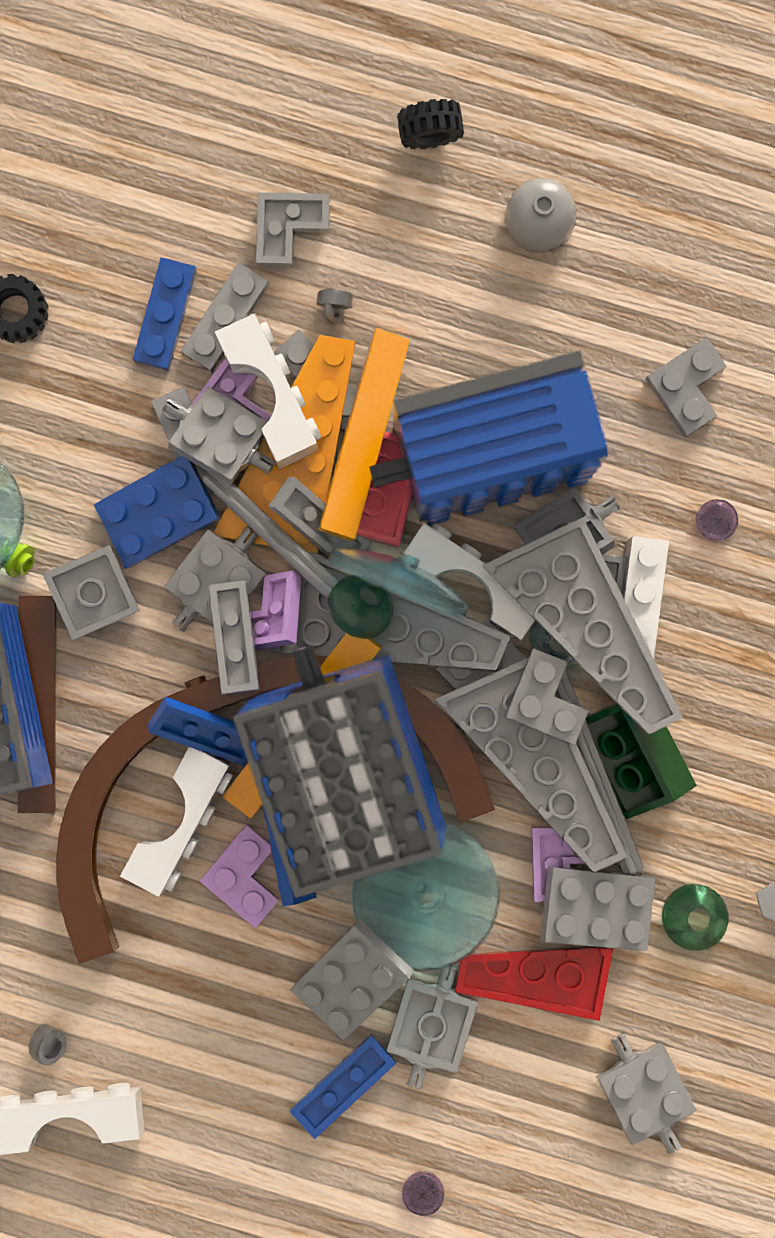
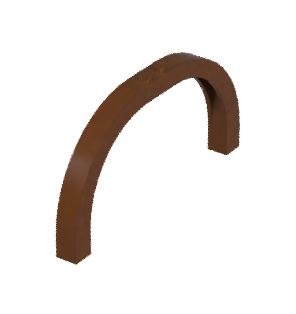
[56,655,495,964]

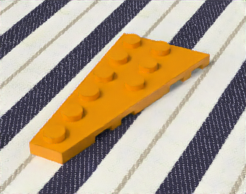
[213,335,356,554]

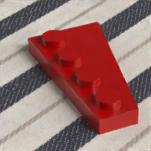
[455,947,613,1021]

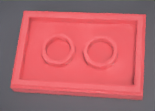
[357,432,412,548]

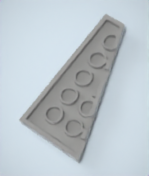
[483,517,683,735]
[268,552,512,671]
[435,657,627,872]

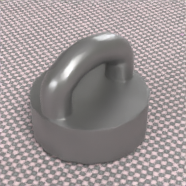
[316,289,353,325]
[29,1024,67,1065]

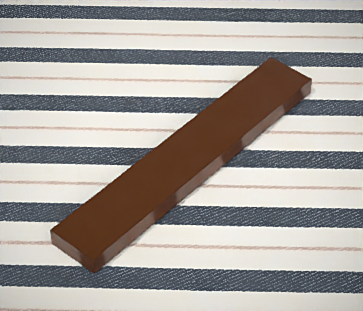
[18,596,56,813]

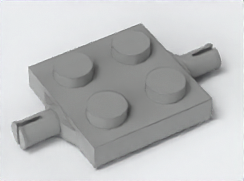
[162,386,276,485]
[514,488,621,555]
[164,526,266,632]
[386,963,478,1089]
[596,1033,697,1154]

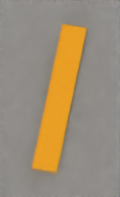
[318,328,410,542]
[222,625,382,819]

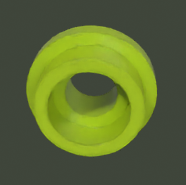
[1,543,35,578]

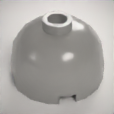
[505,178,577,253]

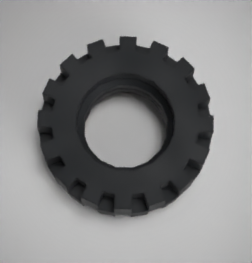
[397,99,464,149]
[0,274,49,343]

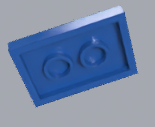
[94,456,222,569]

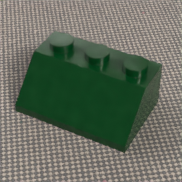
[586,702,697,820]

